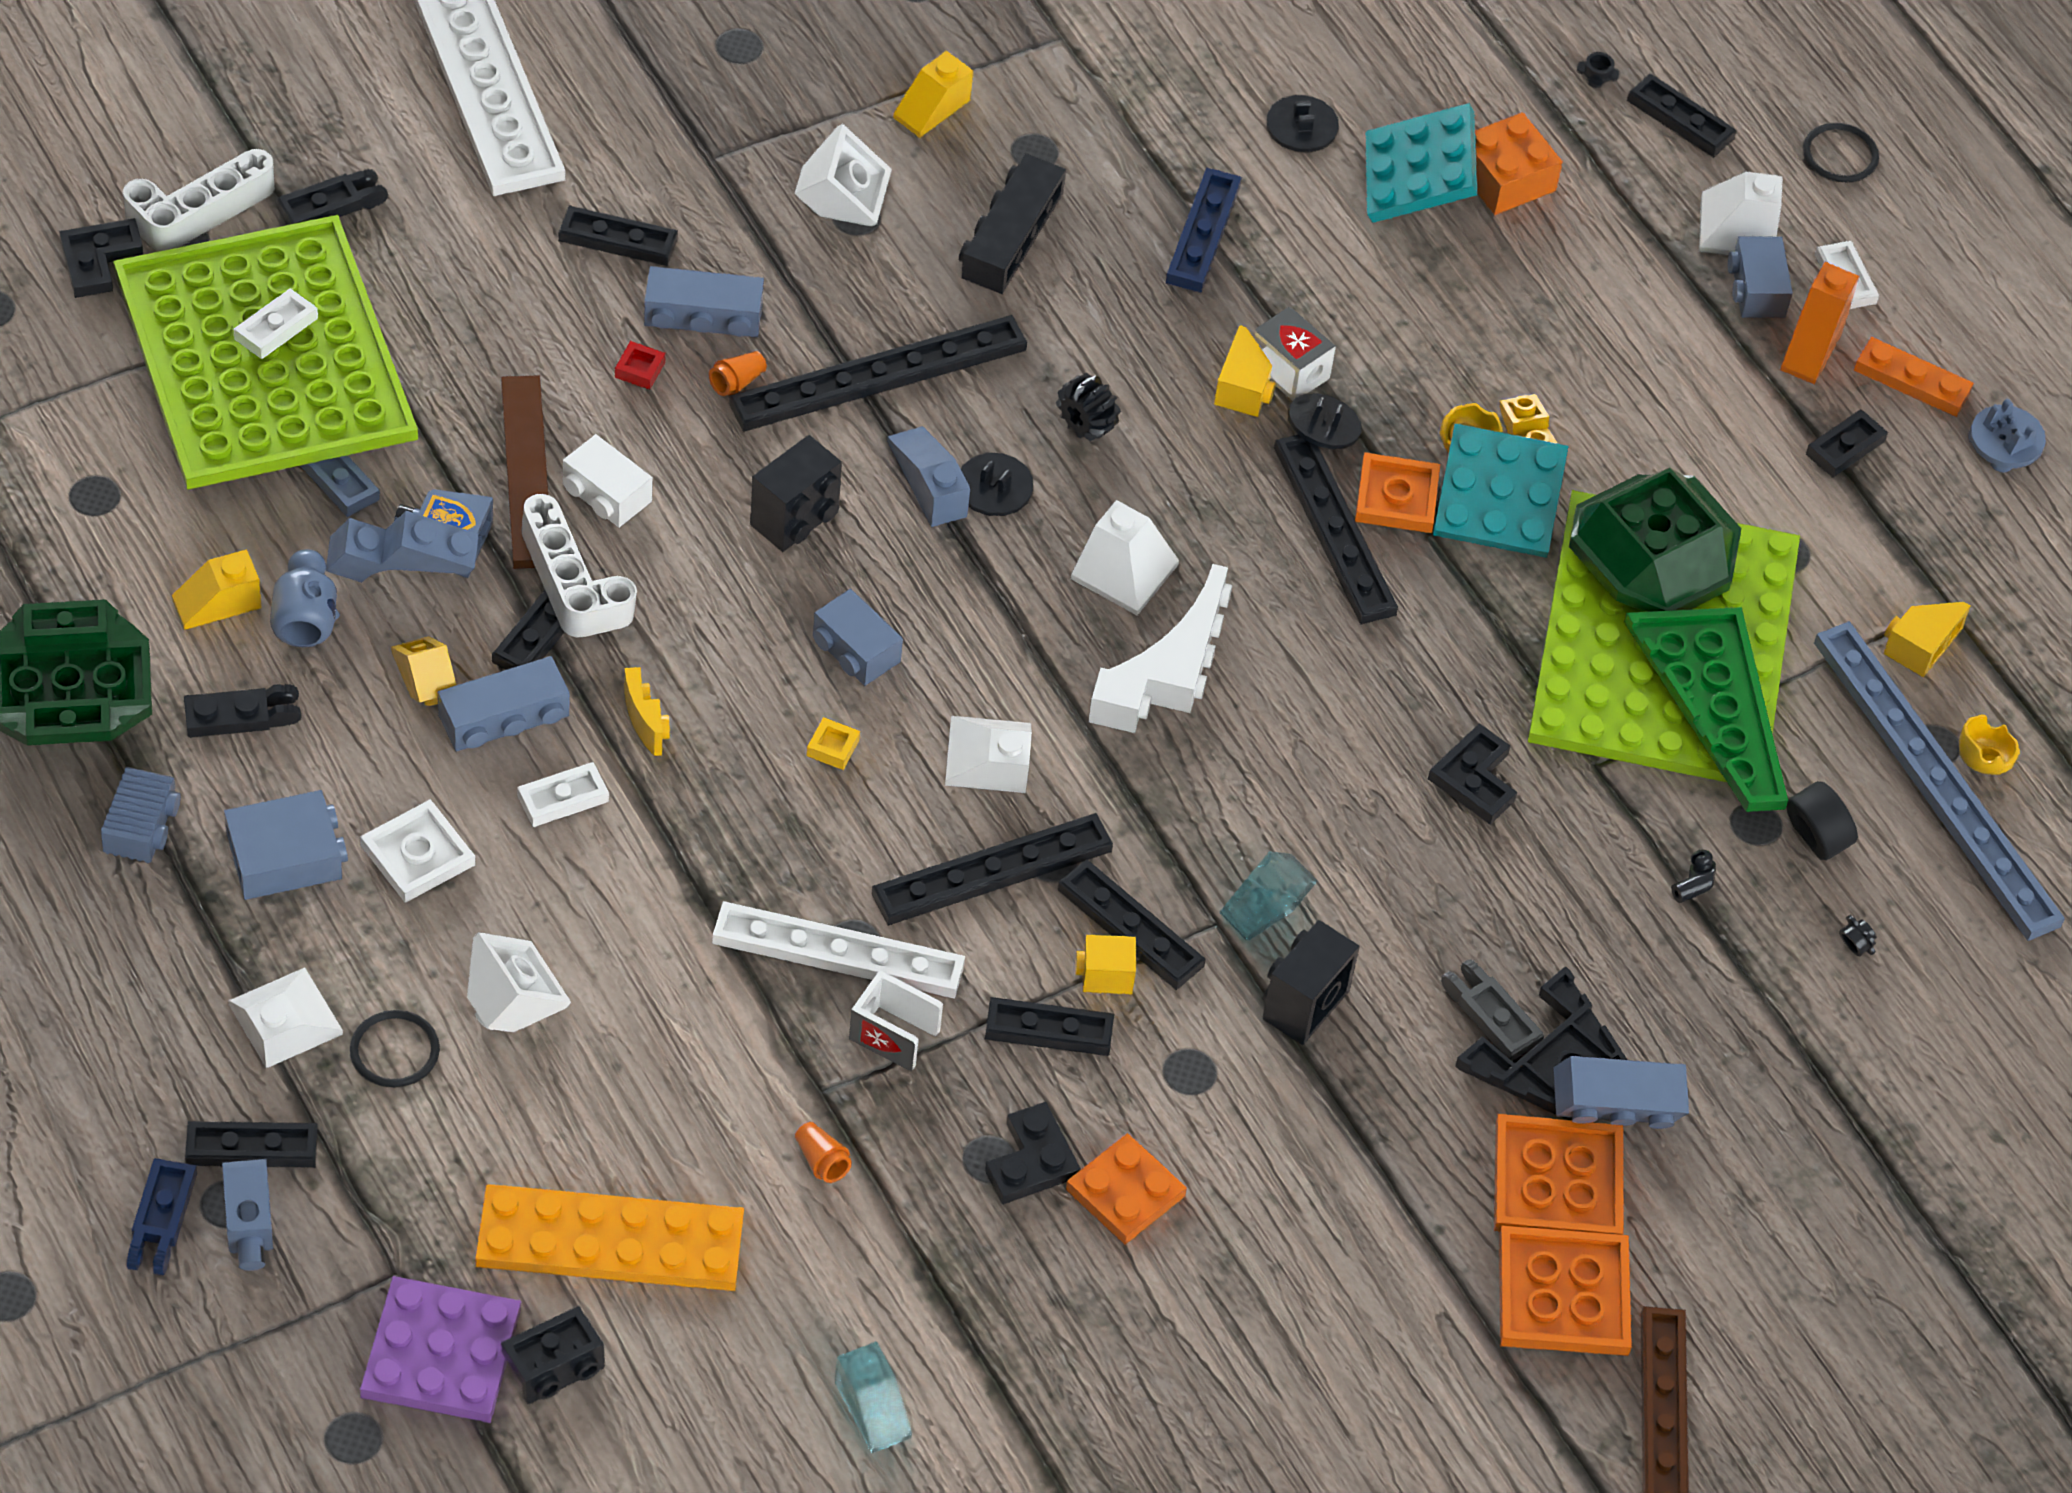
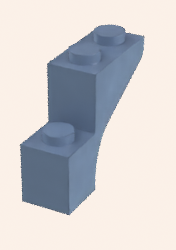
[326,511,479,582]

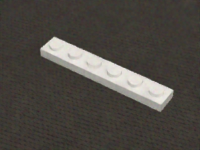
[712,901,965,999]

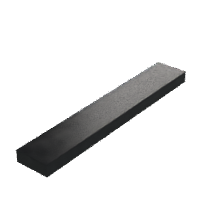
[1274,434,1398,625]
[872,813,1113,926]

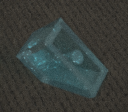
[1219,851,1318,940]
[835,1341,912,1453]

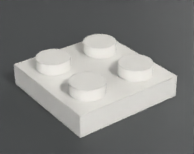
[360,799,475,903]

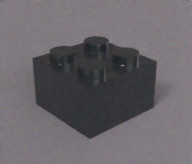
[750,435,842,552]
[1262,920,1360,1045]

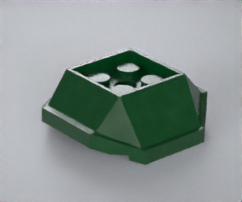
[1569,468,1742,612]
[0,599,153,746]

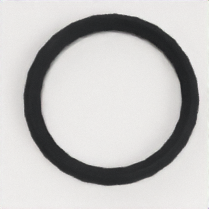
[1803,123,1879,183]
[349,1010,440,1088]

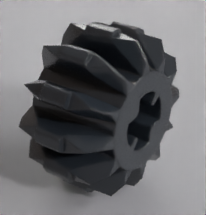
[1056,373,1121,441]

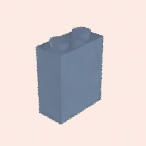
[224,790,348,900]

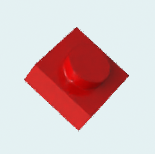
[615,341,666,390]

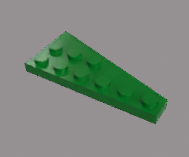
[1624,607,1788,812]

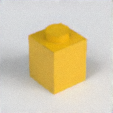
[1075,935,1136,994]

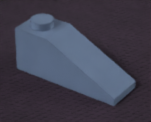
[887,426,970,527]

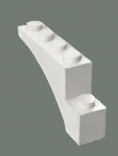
[1088,564,1232,733]

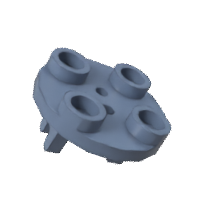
[1968,399,2046,472]

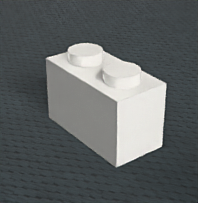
[563,434,652,528]

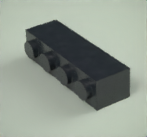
[959,153,1066,294]

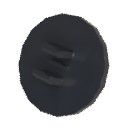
[1266,95,1339,153]
[1288,393,1361,449]
[961,453,1033,516]

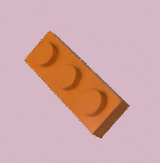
[1854,336,1974,417]

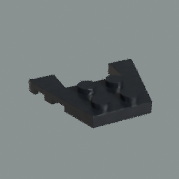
[1455,966,1627,1120]

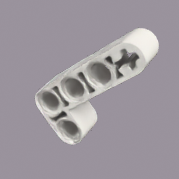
[123,149,275,251]
[521,494,637,637]

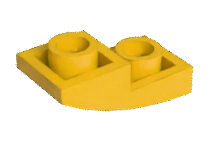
[1500,394,1558,444]
[624,667,670,756]

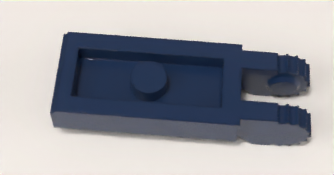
[126,1158,197,1275]

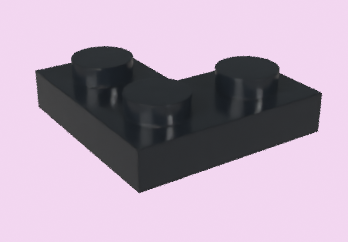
[59,218,144,298]
[1428,723,1517,825]
[985,1102,1081,1205]

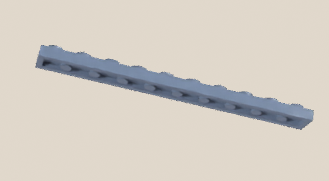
[1814,621,2065,941]

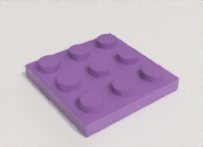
[360,1276,521,1423]

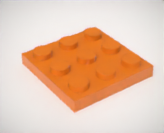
[1494,1114,1624,1235]
[1499,1226,1632,1356]

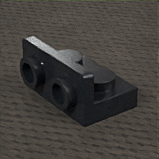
[501,1306,605,1404]

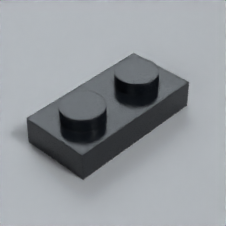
[1806,409,1888,478]

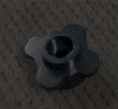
[1577,52,1620,88]
[1839,915,1877,957]

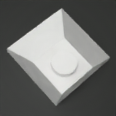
[795,124,892,226]
[1699,172,1782,255]
[1071,500,1179,615]
[945,716,1032,793]
[467,932,571,1032]
[229,968,343,1068]

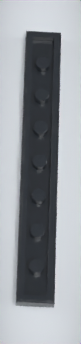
[729,315,1027,432]

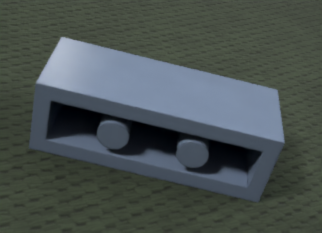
[644,266,764,337]
[438,656,570,752]
[1553,1056,1689,1129]

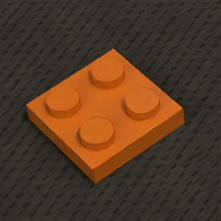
[1355,452,1440,533]
[1066,1133,1187,1245]

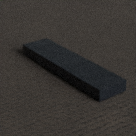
[1057,859,1206,990]

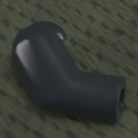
[1671,849,1716,903]

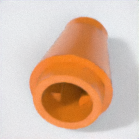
[709,351,767,396]
[795,1122,852,1183]

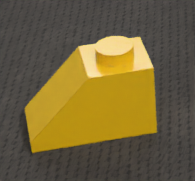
[893,50,973,138]
[1214,325,1276,417]
[172,549,262,630]
[1883,602,1971,678]
[391,636,456,706]

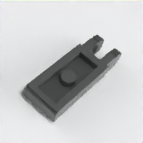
[1440,959,1544,1061]

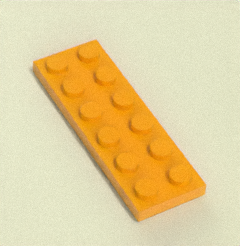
[476,1184,744,1291]

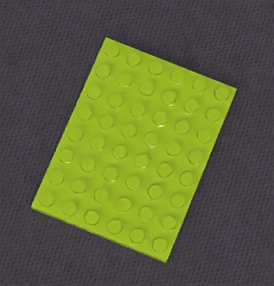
[113,215,418,490]
[1528,490,1800,782]

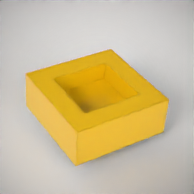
[806,717,860,770]

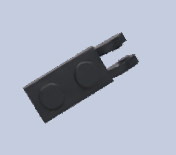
[277,168,389,225]
[184,684,302,738]

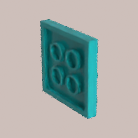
[1365,103,1477,223]
[1433,423,1569,558]

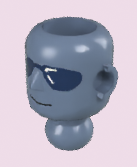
[270,549,340,648]

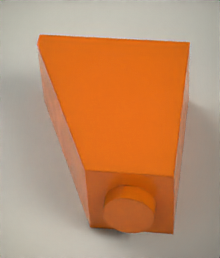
[1780,262,1860,385]

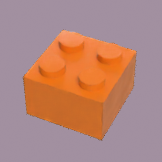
[1475,112,1563,215]

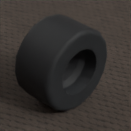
[1786,781,1858,860]

